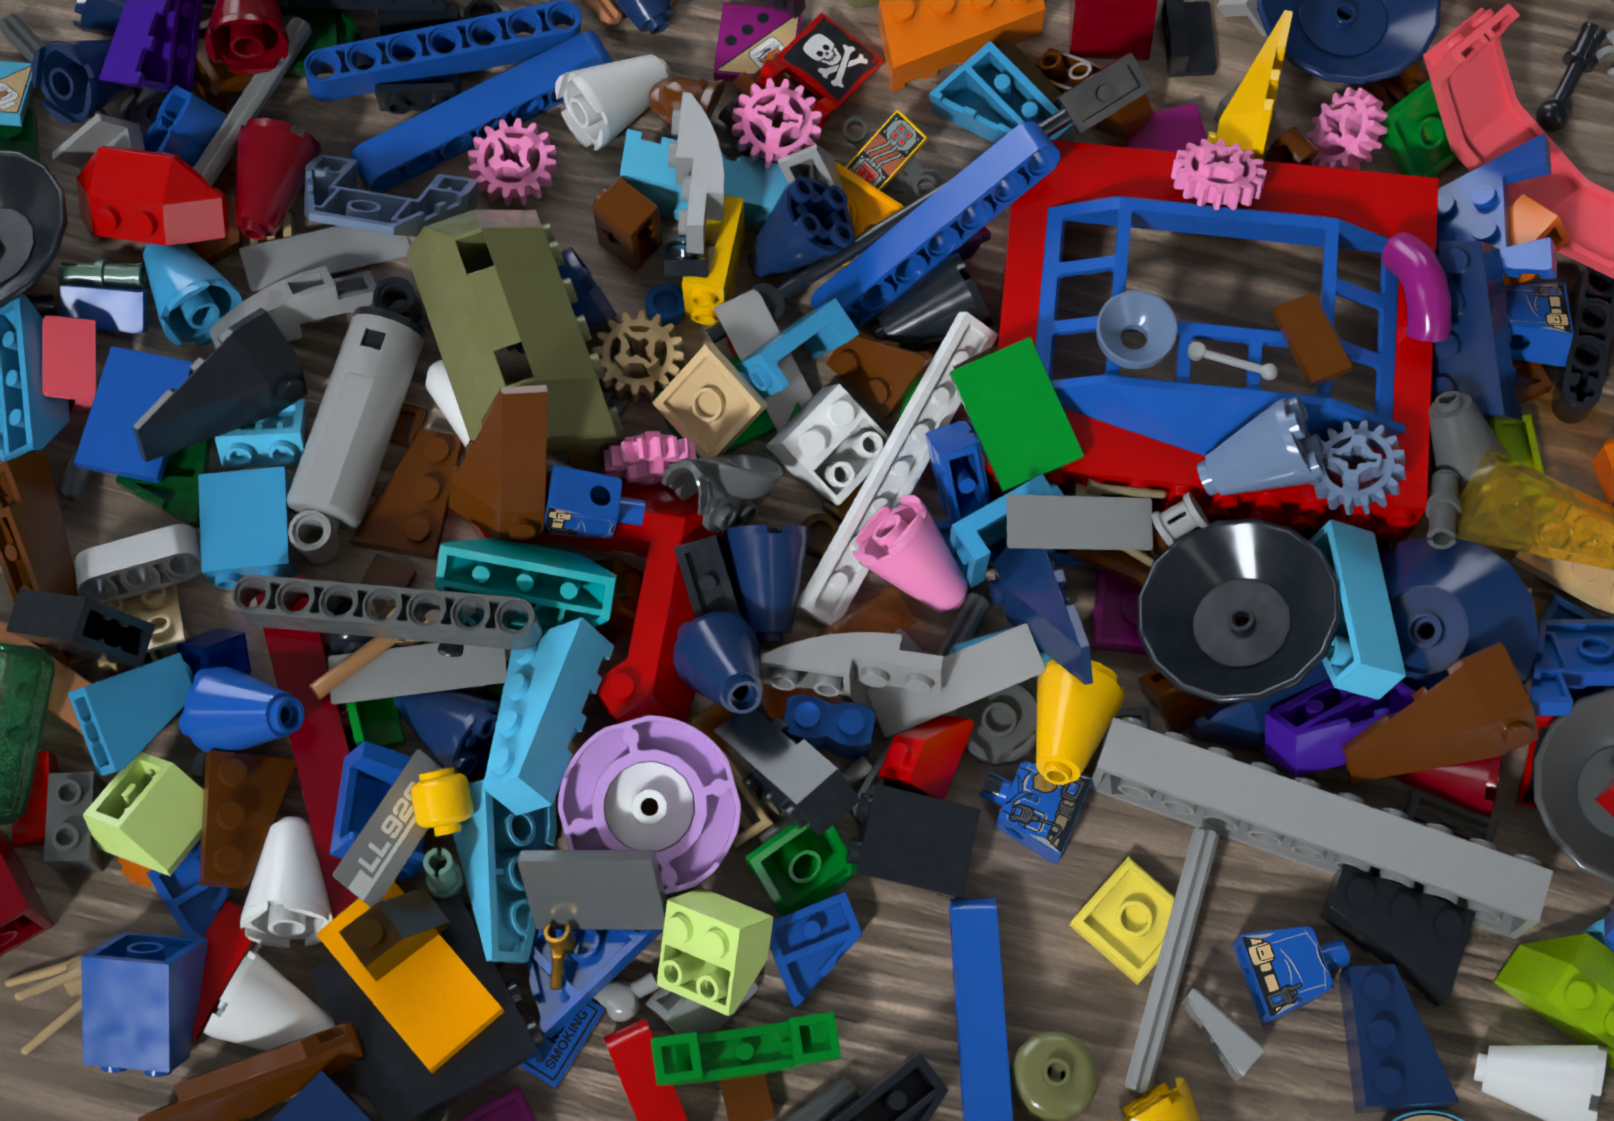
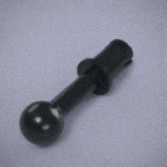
[1536,22,1607,132]

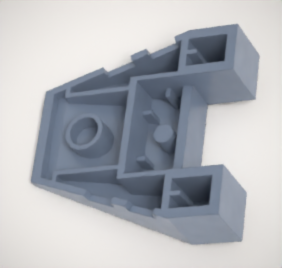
[304,154,479,237]

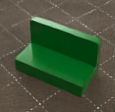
[346,697,407,749]

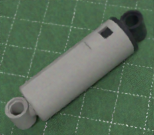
[286,277,427,564]

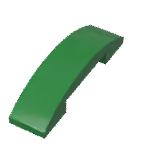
[650,1012,842,1086]

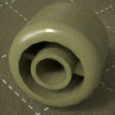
[1009,1031,1099,1121]

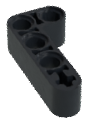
[1551,266,1614,424]

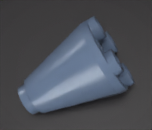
[1197,396,1327,496]

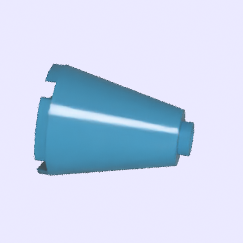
[143,243,243,347]

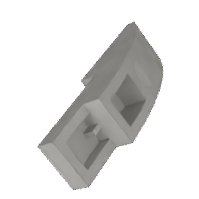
[668,92,724,254]
[210,266,377,349]
[761,632,944,697]

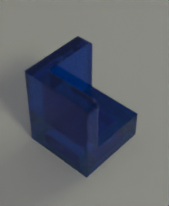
[176,628,251,682]

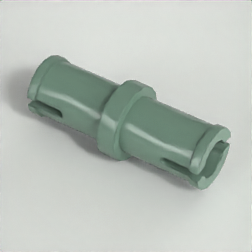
[58,259,148,289]
[423,848,466,903]

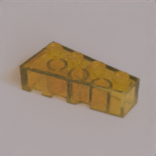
[1455,448,1614,570]

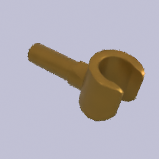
[544,922,576,990]

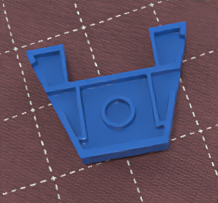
[1436,134,1557,279]
[1530,619,1614,716]

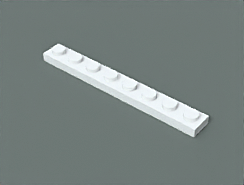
[796,312,998,629]

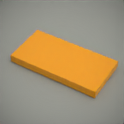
[316,882,505,1074]

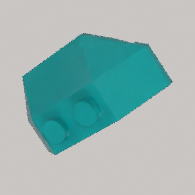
[434,538,617,631]

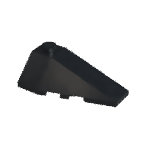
[133,308,308,462]

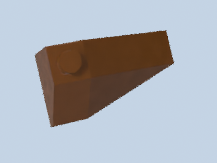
[1341,642,1539,783]

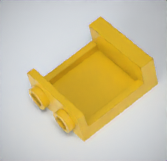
[682,195,745,325]

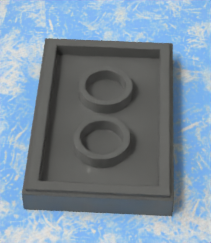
[517,850,667,930]

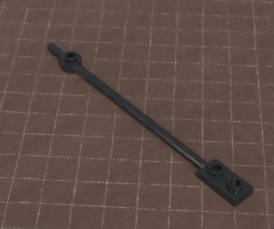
[706,52,1152,344]

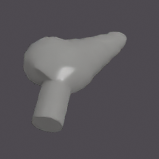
[592,971,661,1023]

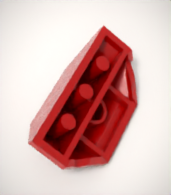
[76,145,229,246]

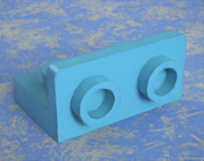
[214,399,308,468]

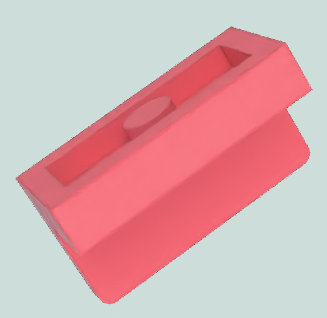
[42,315,96,414]

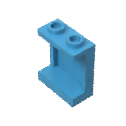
[734,298,860,399]
[198,466,296,589]
[948,474,1064,588]

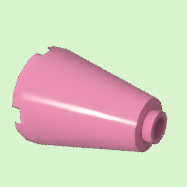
[853,495,968,613]

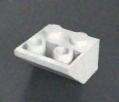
[766,384,889,505]

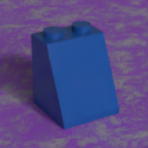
[81,931,208,1077]

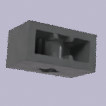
[43,772,107,873]

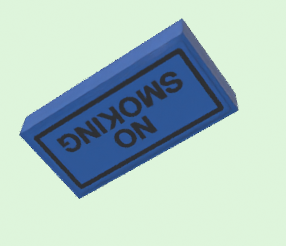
[519,1000,606,1090]

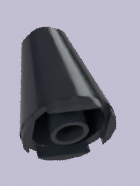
[873,250,994,350]

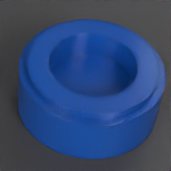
[645,284,685,327]

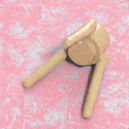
[4,954,83,1055]

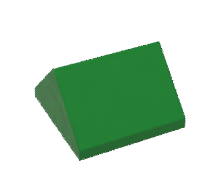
[745,824,855,917]

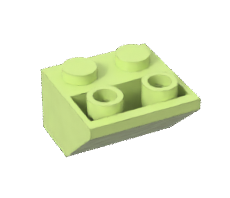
[83,752,204,876]
[656,887,774,1016]

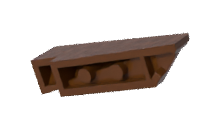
[0,451,87,666]
[138,1020,364,1121]

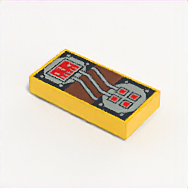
[845,109,930,192]

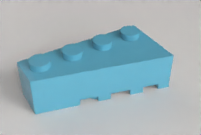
[620,129,789,230]
[1309,519,1406,700]
[483,617,615,816]

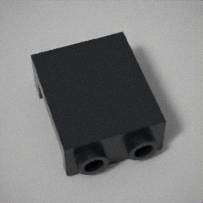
[375,4,462,114]
[846,784,981,899]

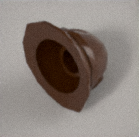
[649,77,725,129]

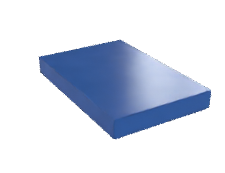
[74,346,193,484]

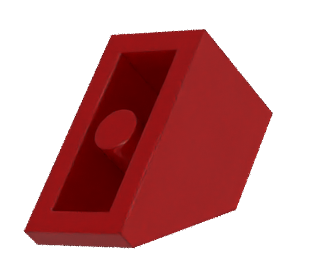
[878,715,975,800]

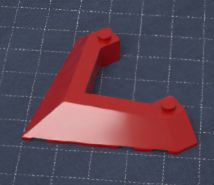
[466,476,741,725]

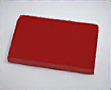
[11,750,58,848]

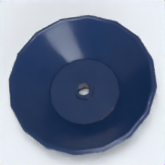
[1257,0,1441,85]
[1379,536,1539,691]

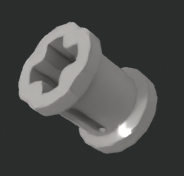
[1151,492,1209,547]

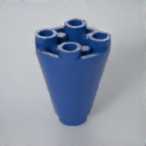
[179,666,305,753]

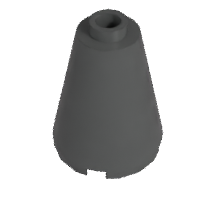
[1428,391,1521,516]

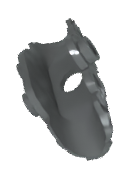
[662,450,782,532]

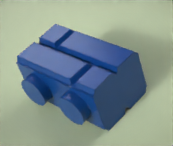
[925,421,991,525]

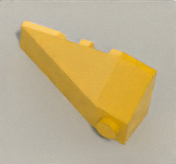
[1207,10,1293,161]

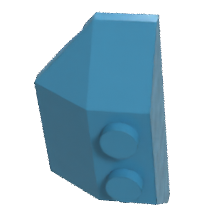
[0,294,70,462]

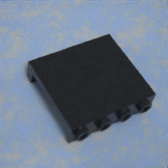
[310,893,546,1121]

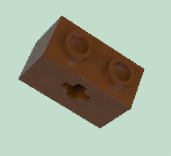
[592,177,663,272]

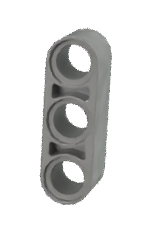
[74,524,201,604]

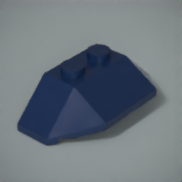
[1188,661,1329,752]

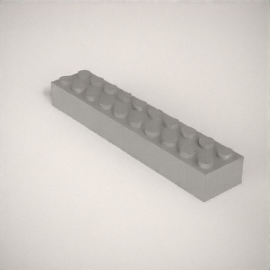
[1089,717,1553,939]

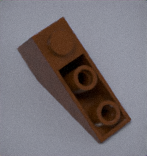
[1034,47,1154,141]

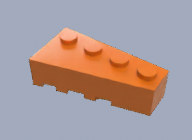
[878,0,1046,92]

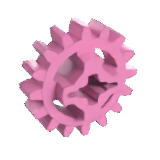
[732,78,822,169]
[1306,87,1388,170]
[468,118,558,206]
[1171,139,1267,210]
[603,431,697,486]

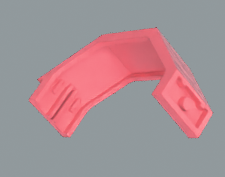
[1423,3,1614,279]

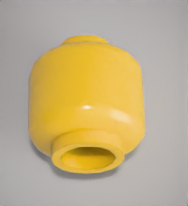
[410,767,474,836]

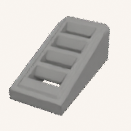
[1182,989,1265,1082]

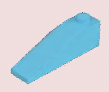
[453,779,557,964]

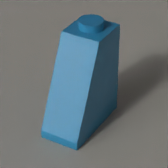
[68,653,194,777]

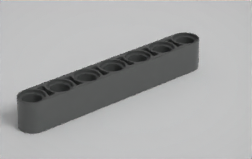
[232,575,542,650]

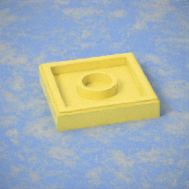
[1069,856,1175,985]

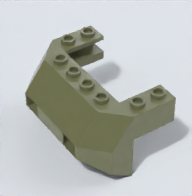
[406,210,625,473]

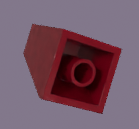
[1069,0,1158,60]
[0,830,55,957]

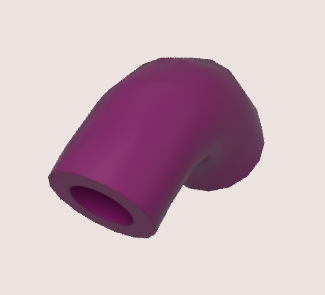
[1382,232,1451,342]

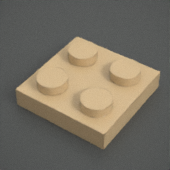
[652,343,769,458]

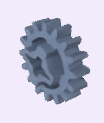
[1311,420,1406,515]

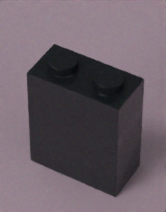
[6,588,155,667]

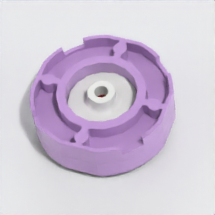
[558,715,741,895]

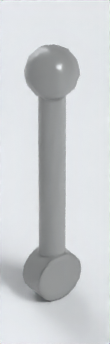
[1187,341,1278,381]

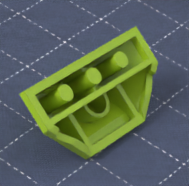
[1493,933,1614,1069]

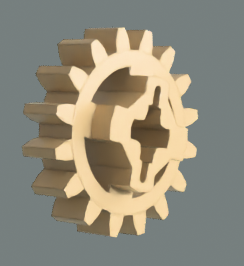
[592,310,685,402]

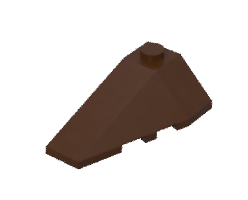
[449,385,548,541]

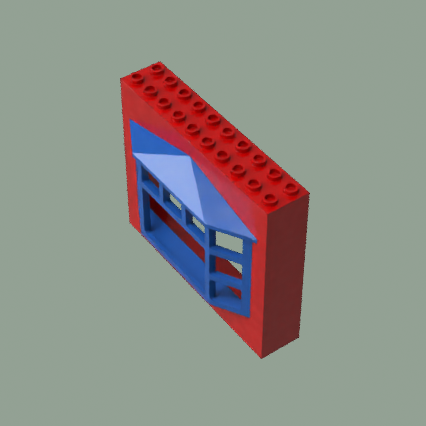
[984,140,1439,541]

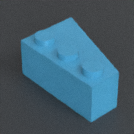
[929,41,1074,144]

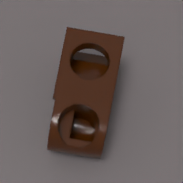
[1264,126,1319,166]

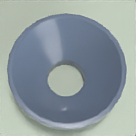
[1096,290,1177,369]

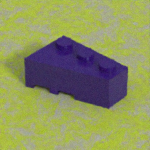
[98,0,203,93]
[1265,678,1416,777]

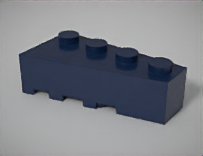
[1430,241,1523,421]

